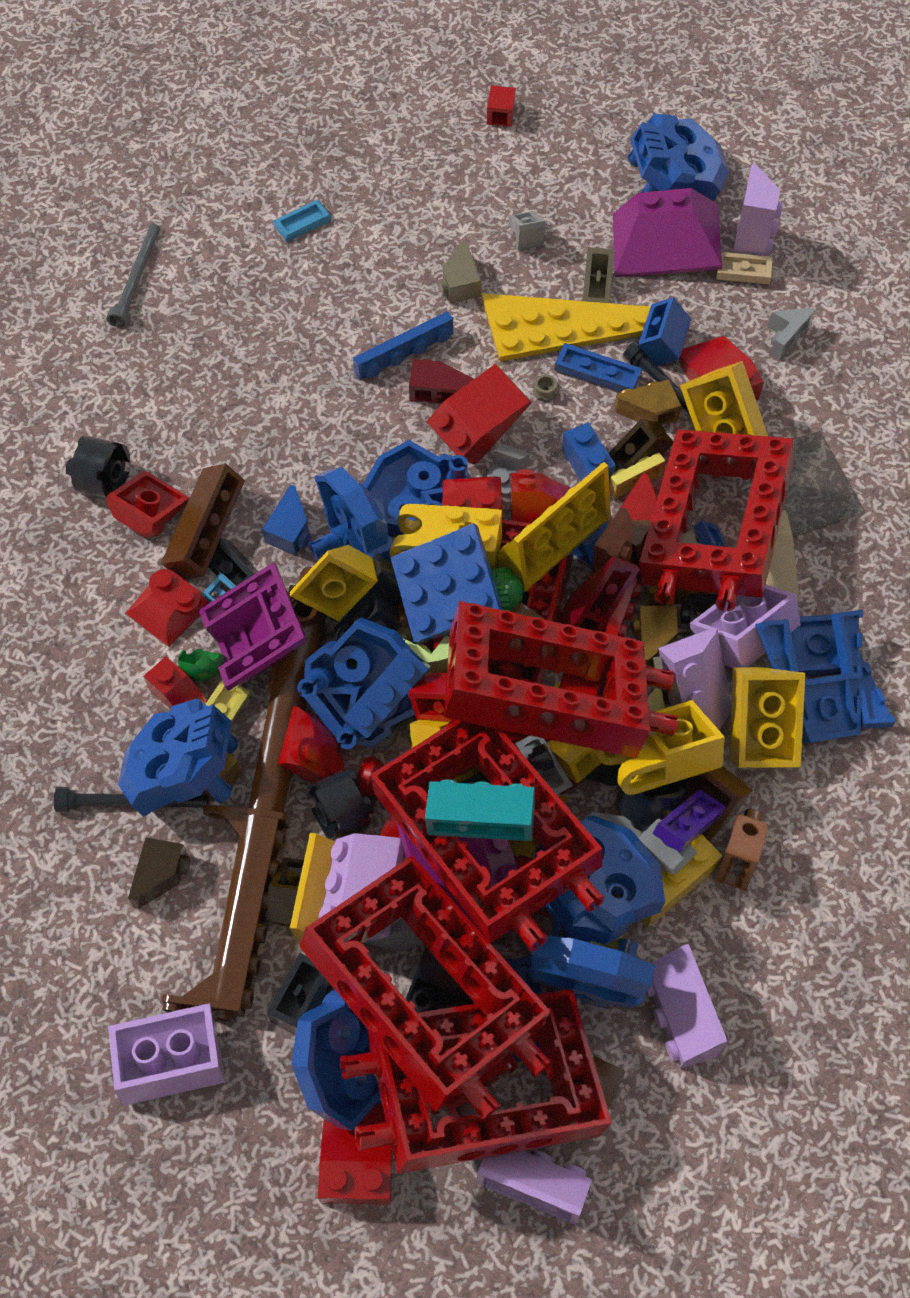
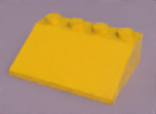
[497,462,611,592]

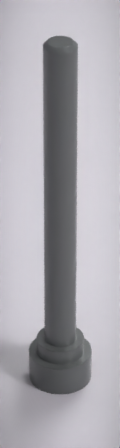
[106,224,160,328]

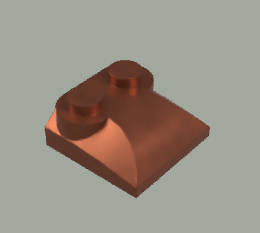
[593,507,633,573]

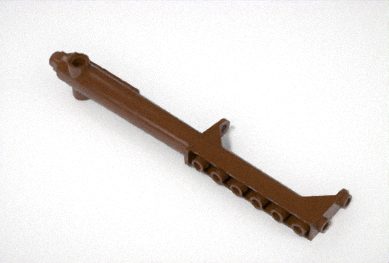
[160,567,326,1021]

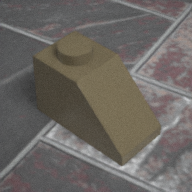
[439,240,481,304]

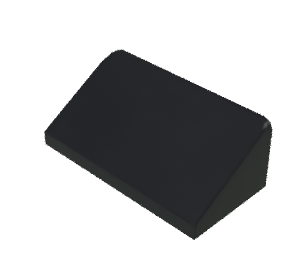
[208,538,259,590]

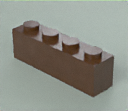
[161,463,245,579]

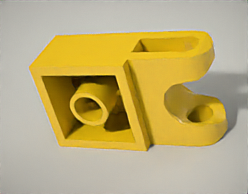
[390,504,502,570]
[594,700,725,795]

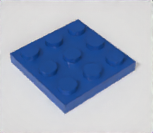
[390,523,503,645]

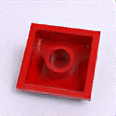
[106,471,190,538]
[442,476,503,527]
[125,569,209,647]
[278,706,344,784]

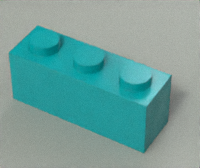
[425,780,535,841]

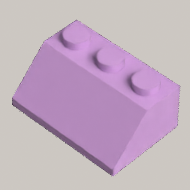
[733,164,783,256]
[690,584,801,668]
[658,627,731,730]
[319,833,404,942]
[646,944,728,1069]
[108,1003,225,1106]
[477,1150,592,1225]

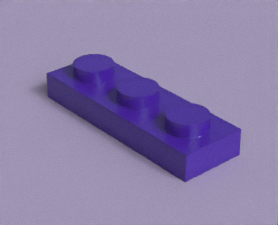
[652,789,726,852]

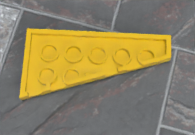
[481,293,650,362]

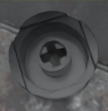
[66,436,130,499]
[306,769,374,841]
[615,776,687,831]

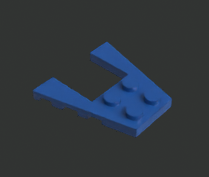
[755,610,863,744]
[791,615,895,729]

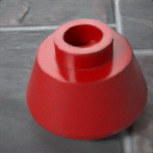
[357,756,385,797]

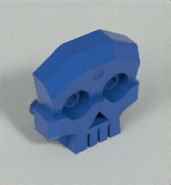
[627,114,729,201]
[362,440,471,537]
[308,467,393,560]
[297,618,425,749]
[118,698,239,817]
[534,815,665,945]
[526,921,655,1009]
[291,989,382,1131]

